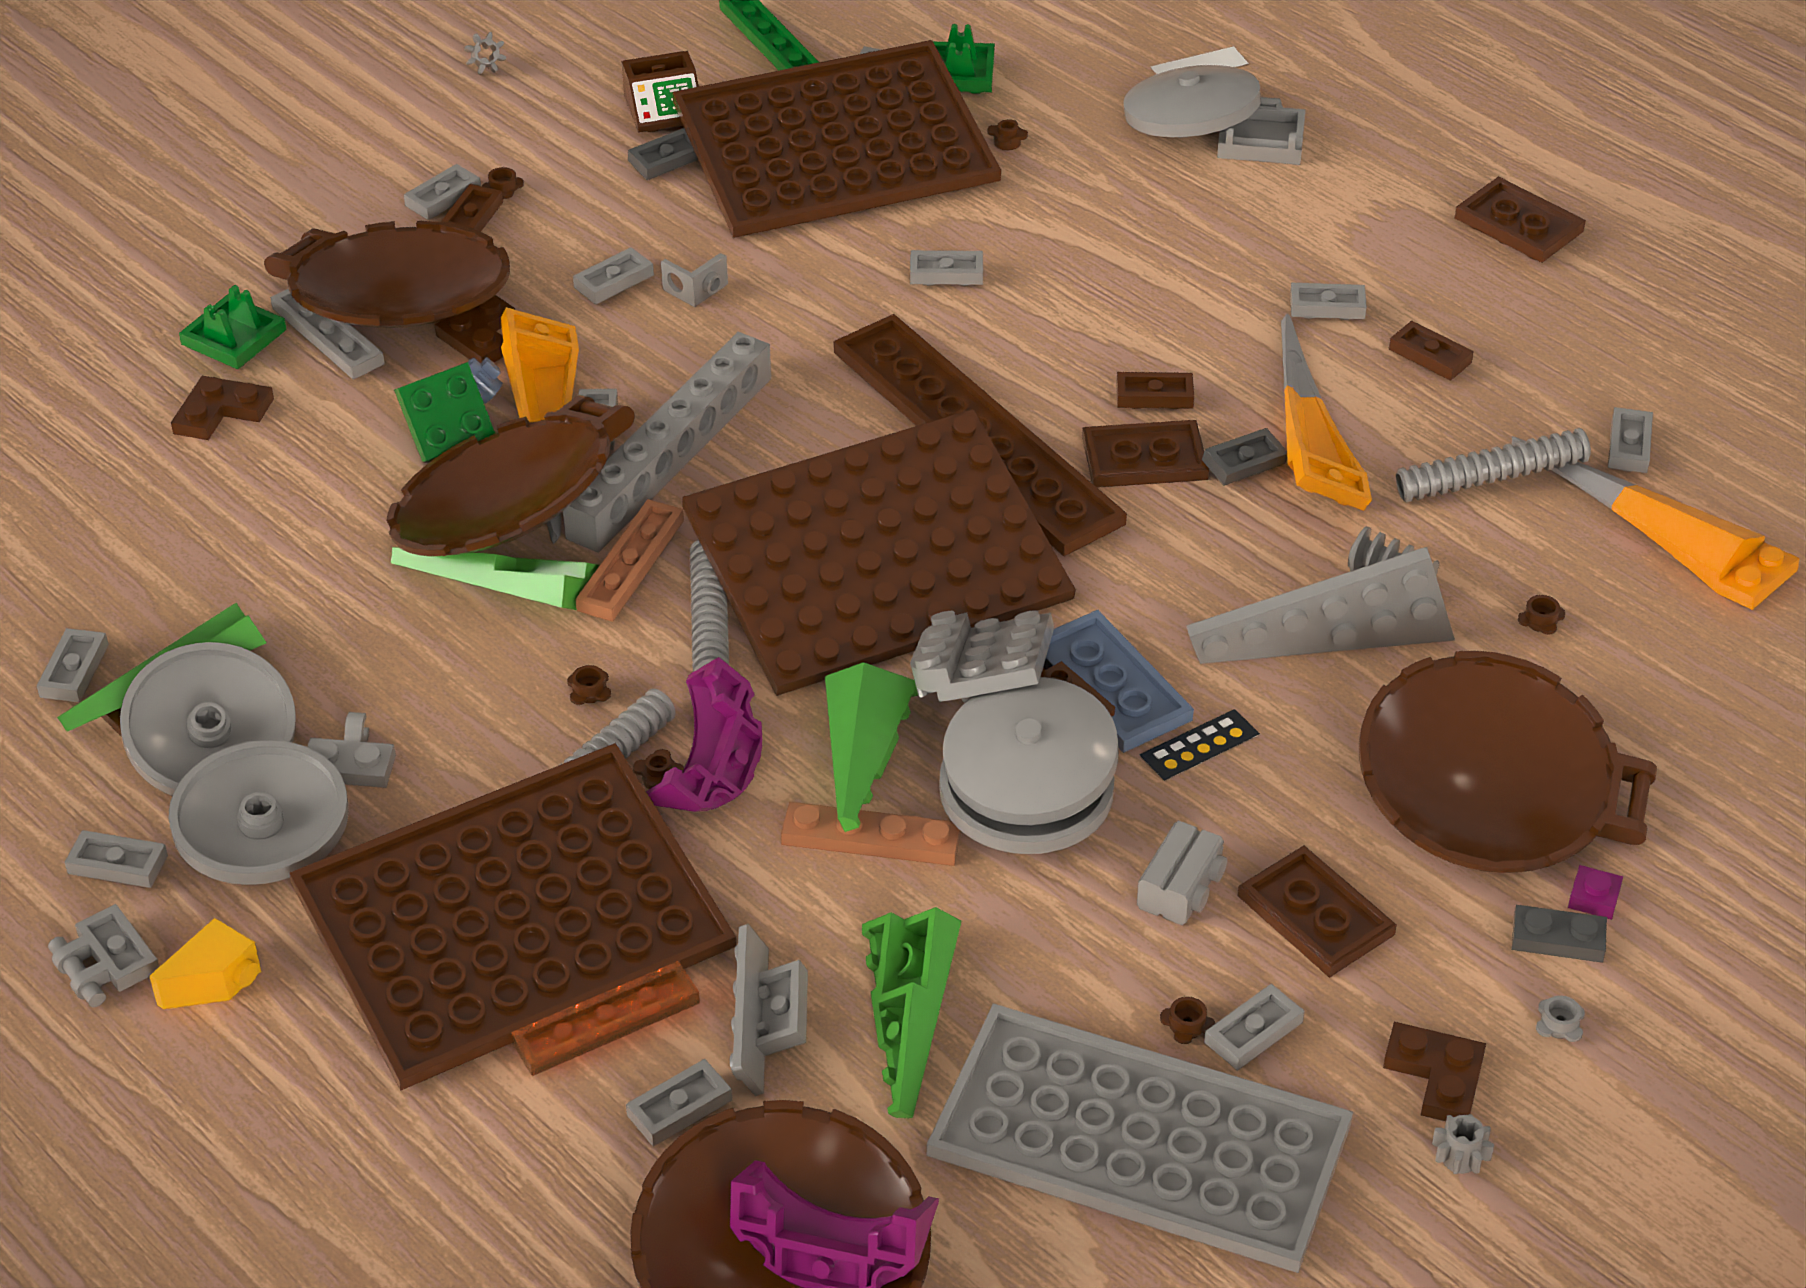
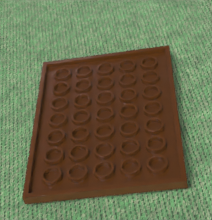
[673,40,1002,238]
[682,409,1076,696]
[289,743,736,1091]

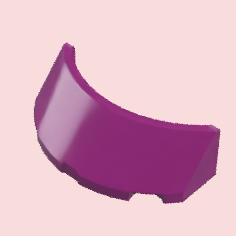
[646,657,762,812]
[730,1160,939,1288]

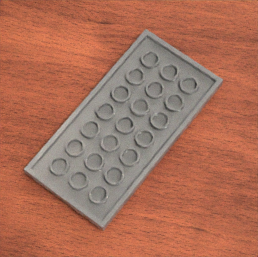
[927,1003,1353,1273]

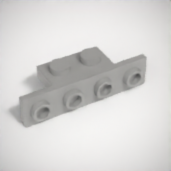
[730,924,808,1096]

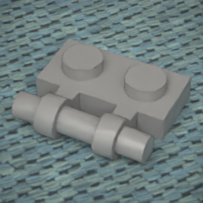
[48,904,159,1007]

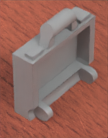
[1217,97,1306,165]

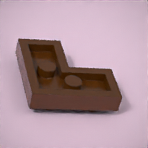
[434,295,515,363]
[171,375,274,440]
[1383,1021,1486,1122]

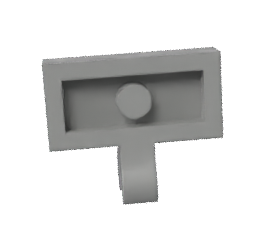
[307,712,396,788]

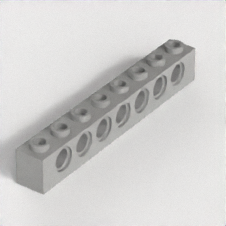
[563,332,771,553]

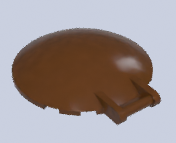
[264,221,510,328]
[386,395,635,556]
[1359,651,1657,873]
[630,1100,931,1288]

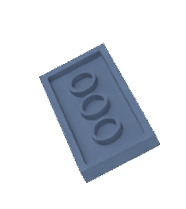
[1043,610,1194,753]

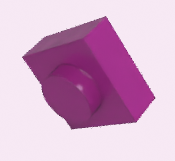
[1568,865,1624,920]

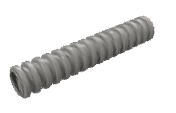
[1396,428,1591,503]
[690,539,729,672]
[560,689,676,765]

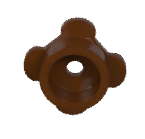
[987,119,1028,151]
[482,167,524,199]
[1518,595,1566,635]
[567,665,611,705]
[633,749,684,790]
[1160,996,1215,1044]

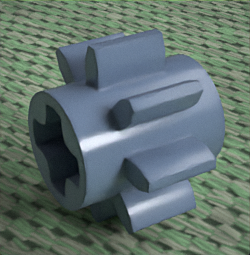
[468,357,503,404]

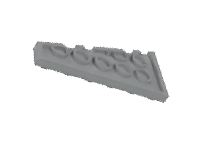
[1186,547,1455,664]

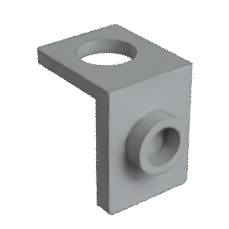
[661,253,728,307]

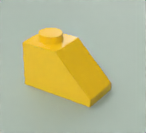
[150,918,261,1009]

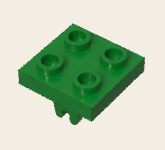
[933,24,995,94]
[179,285,287,369]
[394,362,496,462]

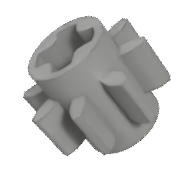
[464,32,506,74]
[1432,1114,1495,1175]

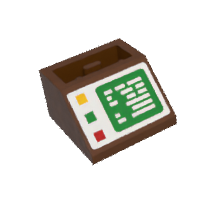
[621,50,699,133]

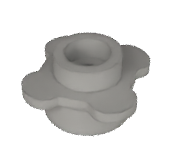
[1536,996,1585,1042]

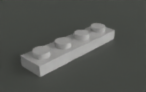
[270,289,385,380]

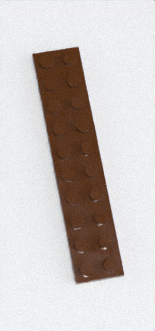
[833,314,1127,556]

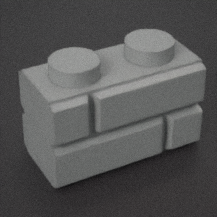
[1137,820,1227,926]

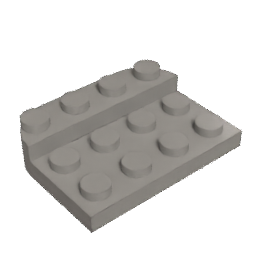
[910,611,1054,702]

